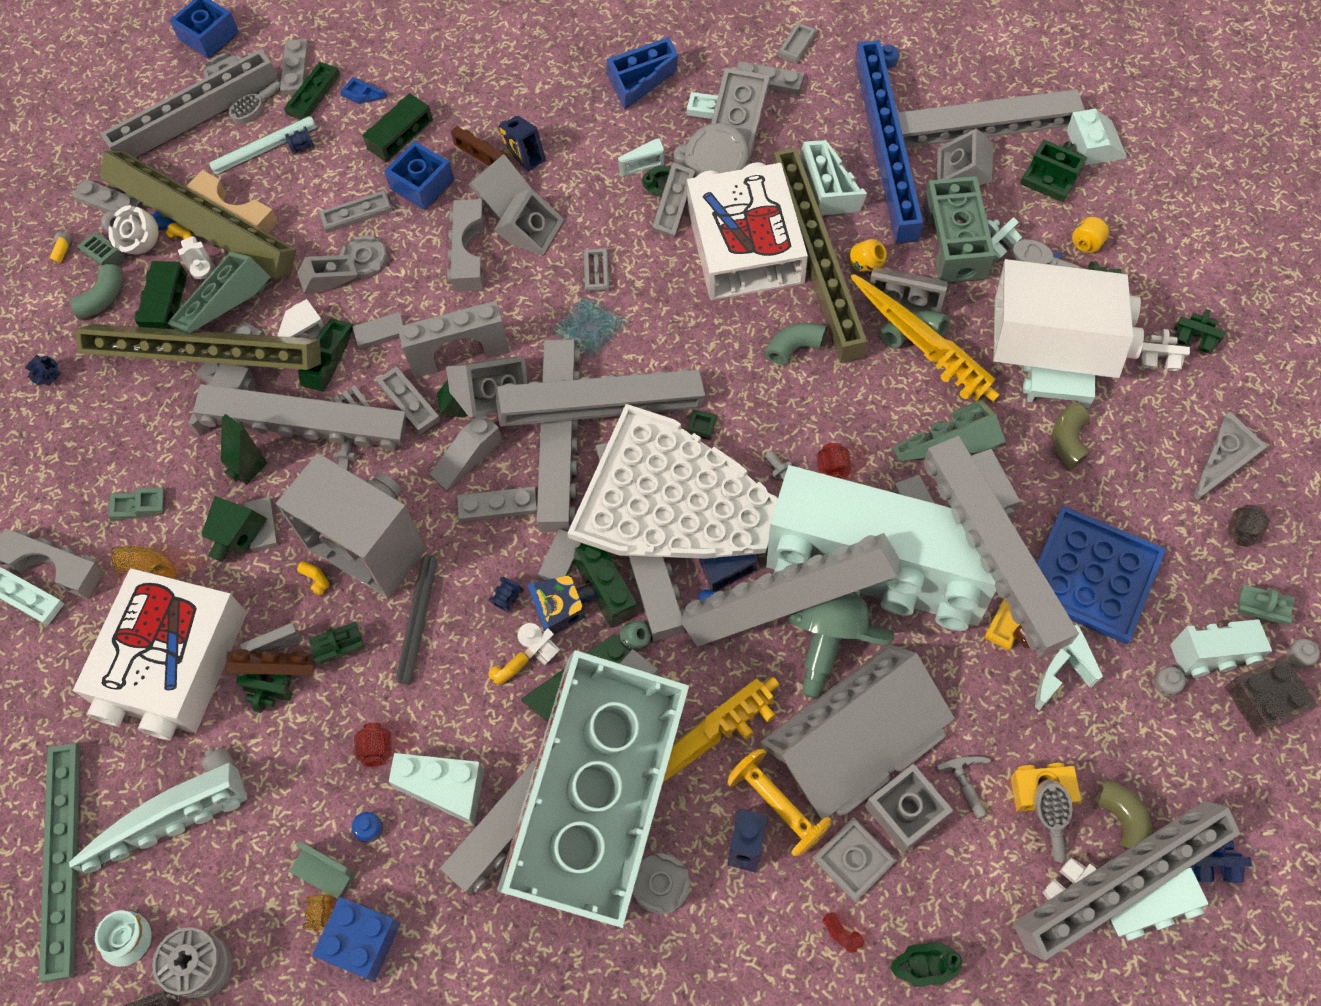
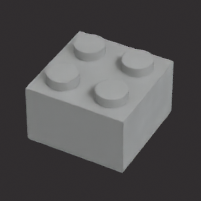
[865,763,953,854]

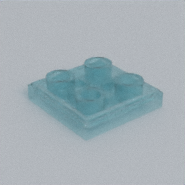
[554,297,623,358]

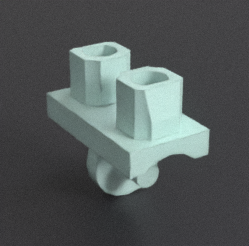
[987,217,1022,262]

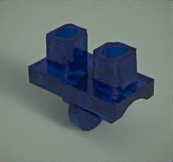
[1192,841,1251,883]

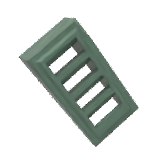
[77,232,126,267]

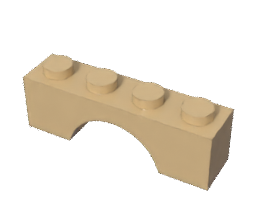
[186,170,279,234]

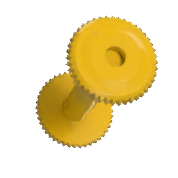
[727,749,831,856]

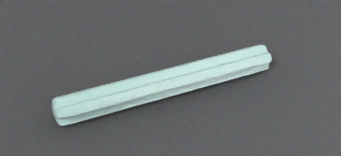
[209,116,316,175]

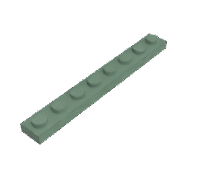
[39,743,81,983]

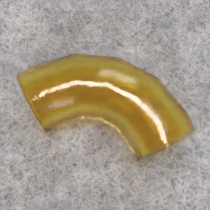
[111,546,177,579]

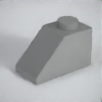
[297,255,357,293]

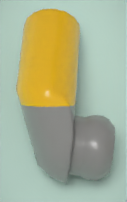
[50,231,72,263]

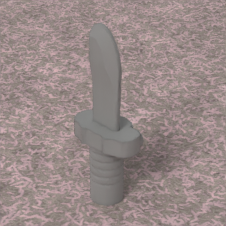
[333,441,356,470]
[765,450,792,480]

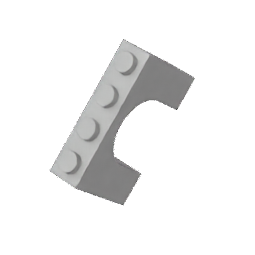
[397,301,510,378]
[893,449,1021,518]

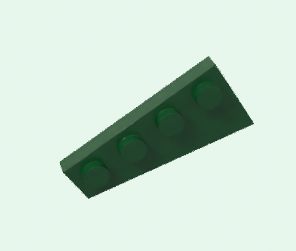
[521,633,636,722]

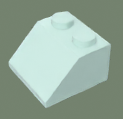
[1067,109,1127,166]

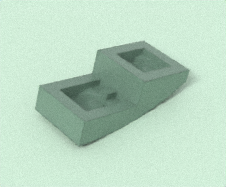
[109,488,164,521]

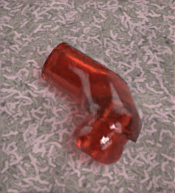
[822,912,864,953]

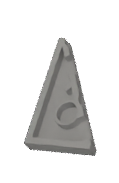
[1193,412,1268,501]

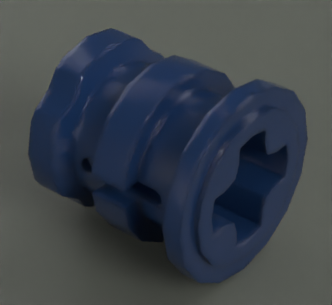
[285,126,314,154]
[489,577,524,612]

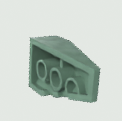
[892,399,1006,461]

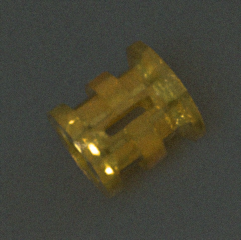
[302,895,333,930]

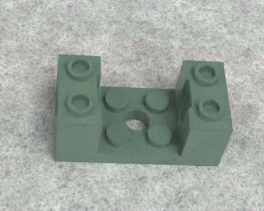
[923,176,995,282]

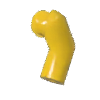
[166,223,195,240]
[297,561,329,596]
[488,652,529,685]

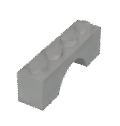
[447,199,485,292]
[0,528,104,599]

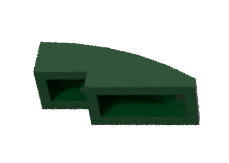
[298,318,353,392]

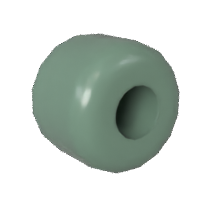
[620,621,651,649]

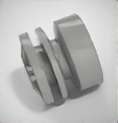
[153,927,233,1000]

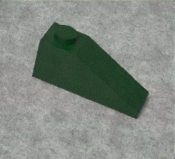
[221,414,268,485]

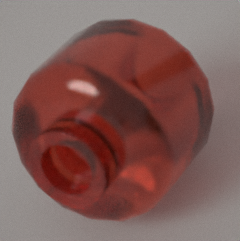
[816,443,852,479]
[354,723,392,767]

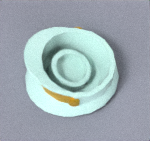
[95,910,152,967]

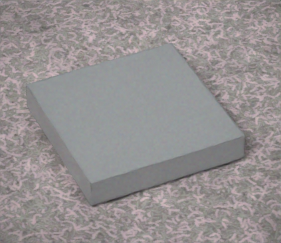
[468,154,532,221]
[812,817,897,903]

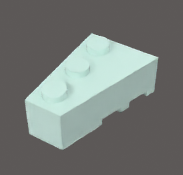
[800,140,867,215]
[1170,619,1272,678]
[389,753,484,827]
[1111,868,1208,941]

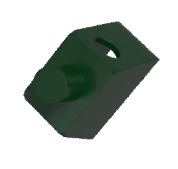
[202,496,267,563]

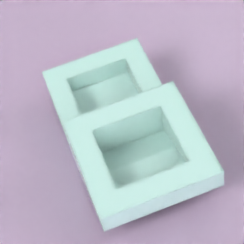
[1035,648,1071,710]

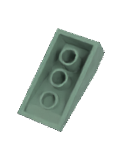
[167,252,271,334]

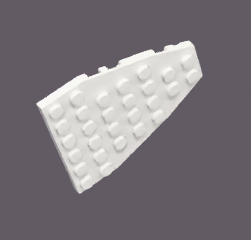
[568,404,778,559]

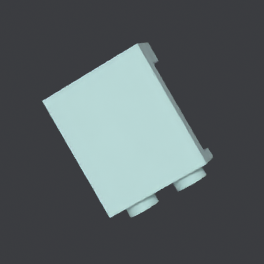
[1023,366,1095,408]

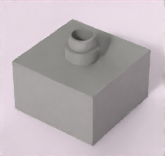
[275,453,426,599]

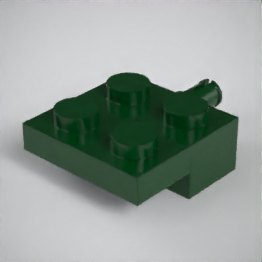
[1020,139,1087,203]

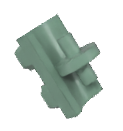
[1237,584,1295,626]

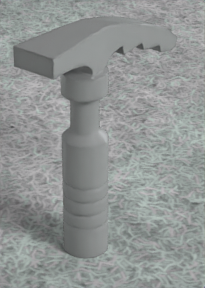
[935,757,991,819]

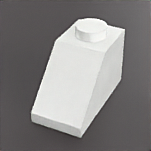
[277,299,324,339]

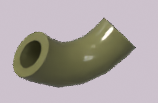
[1052,402,1090,471]
[1098,779,1154,850]

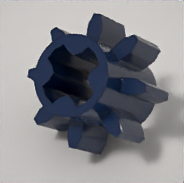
[25,355,61,386]

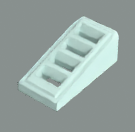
[618,138,665,176]
[1059,624,1103,688]

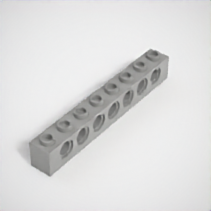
[1013,801,1241,961]

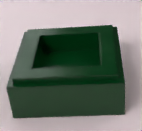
[686,410,717,440]

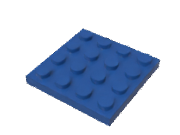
[1037,506,1166,645]

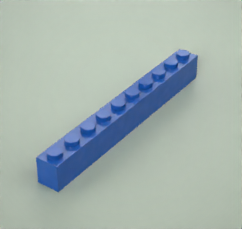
[855,40,923,243]

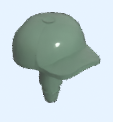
[788,593,895,698]

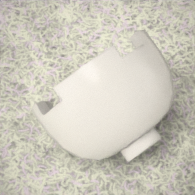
[109,205,159,255]

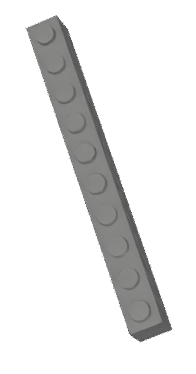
[440,649,659,896]

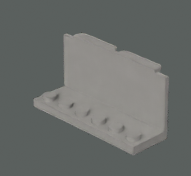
[760,645,955,821]

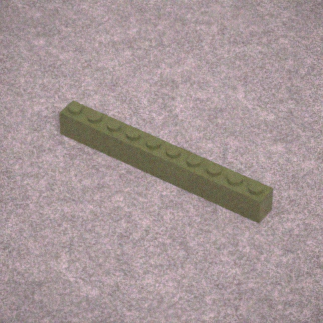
[773,147,867,363]
[100,150,296,279]
[75,324,321,370]

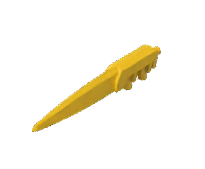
[851,275,1000,402]
[663,677,779,782]

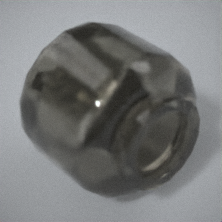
[1227,505,1270,547]

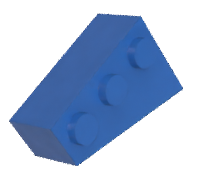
[607,37,678,110]

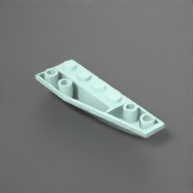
[69,762,248,874]

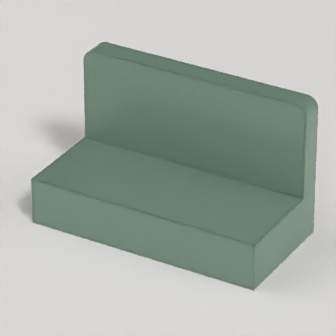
[289,841,356,899]

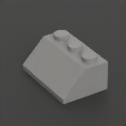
[866,267,948,313]
[446,356,528,417]

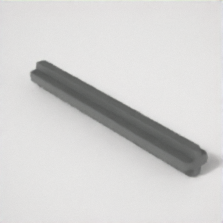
[396,556,437,684]

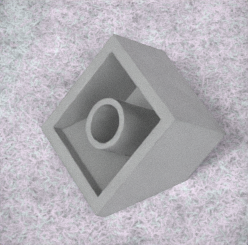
[937,128,993,186]
[494,188,564,255]

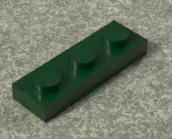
[284,61,340,120]

